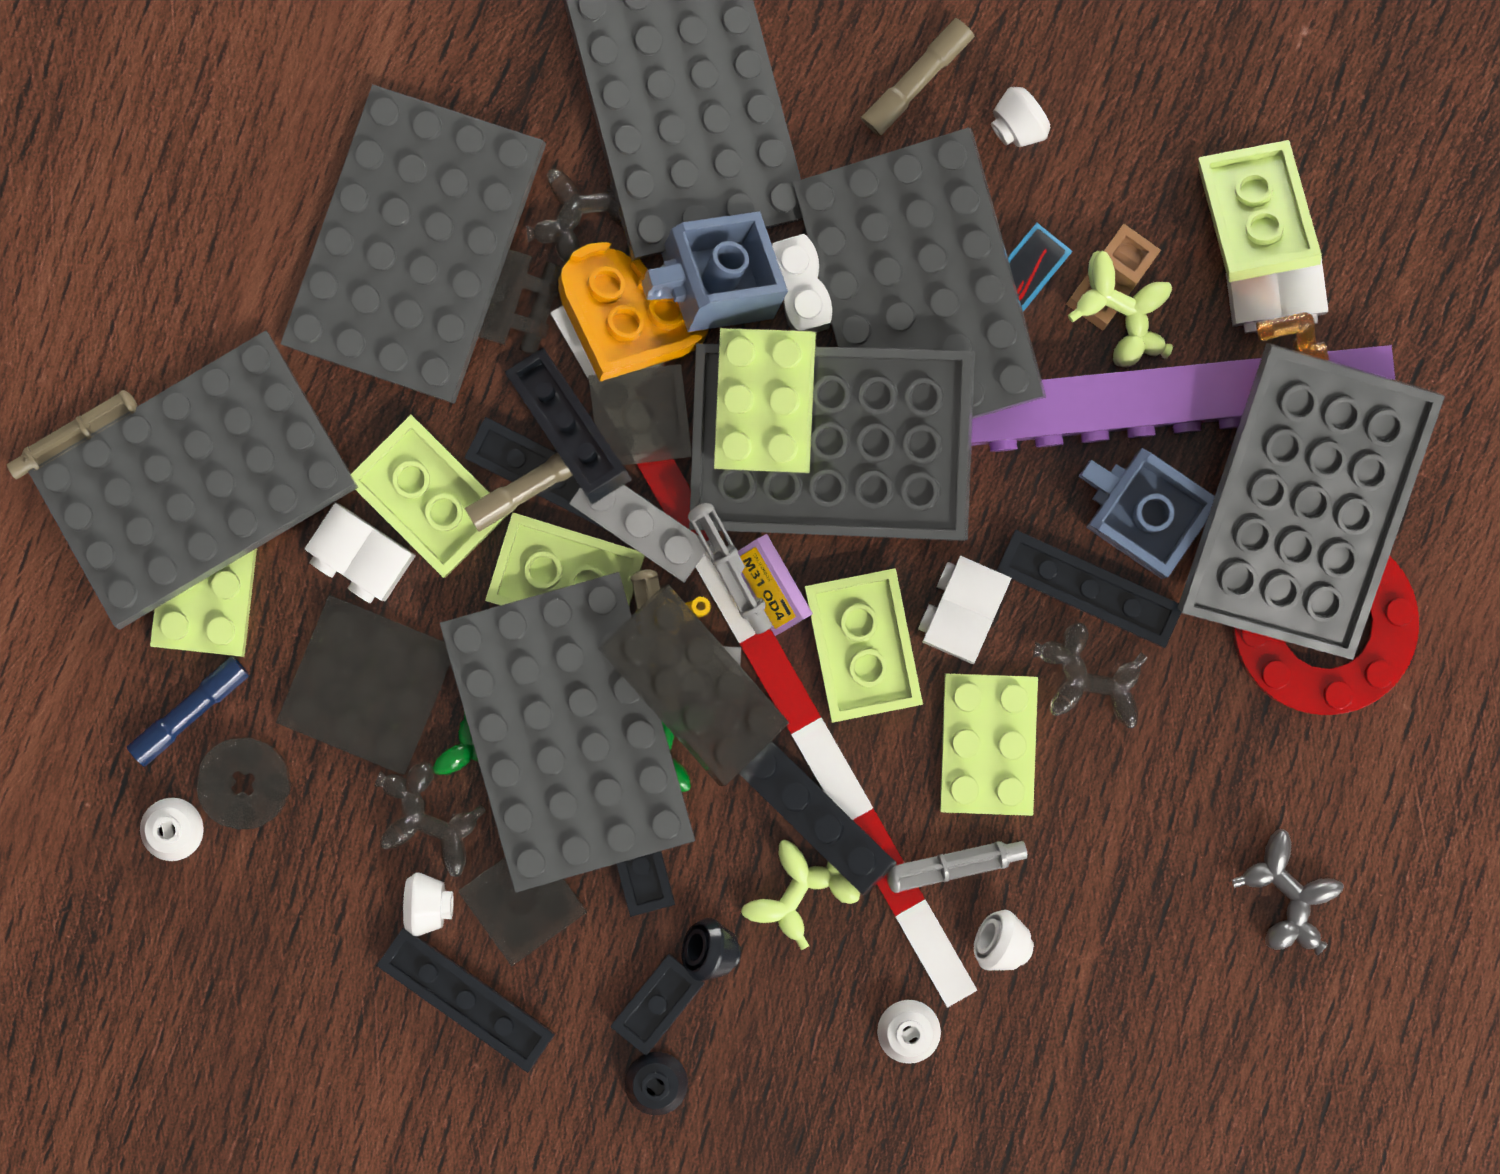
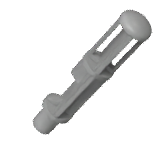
[688,503,772,634]
[886,841,1027,893]

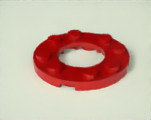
[1232,556,1419,715]

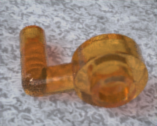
[1256,312,1329,361]

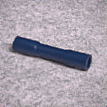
[126,655,250,767]

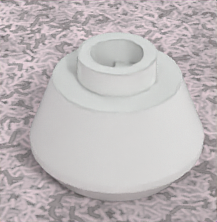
[991,87,1050,147]
[140,798,204,861]
[403,872,454,936]
[974,910,1034,970]
[877,1000,941,1063]

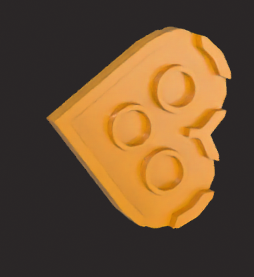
[558,242,709,382]

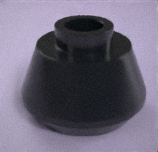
[681,918,741,981]
[625,1052,688,1115]

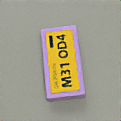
[738,534,813,636]

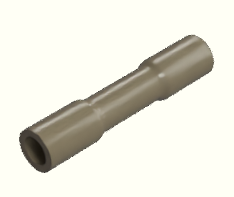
[861,18,975,137]
[465,453,572,532]

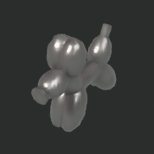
[1231,829,1344,955]

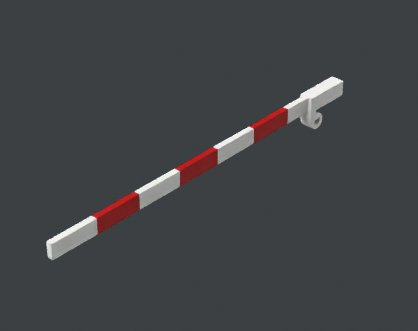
[551,306,977,1008]

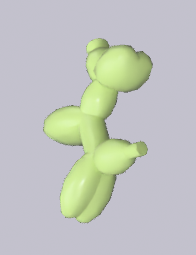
[1067,251,1173,368]
[741,840,860,950]

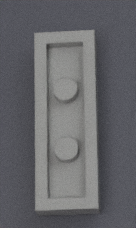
[569,485,711,583]

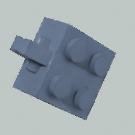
[642,211,788,332]
[1079,448,1215,579]

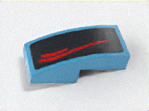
[1008,223,1072,312]

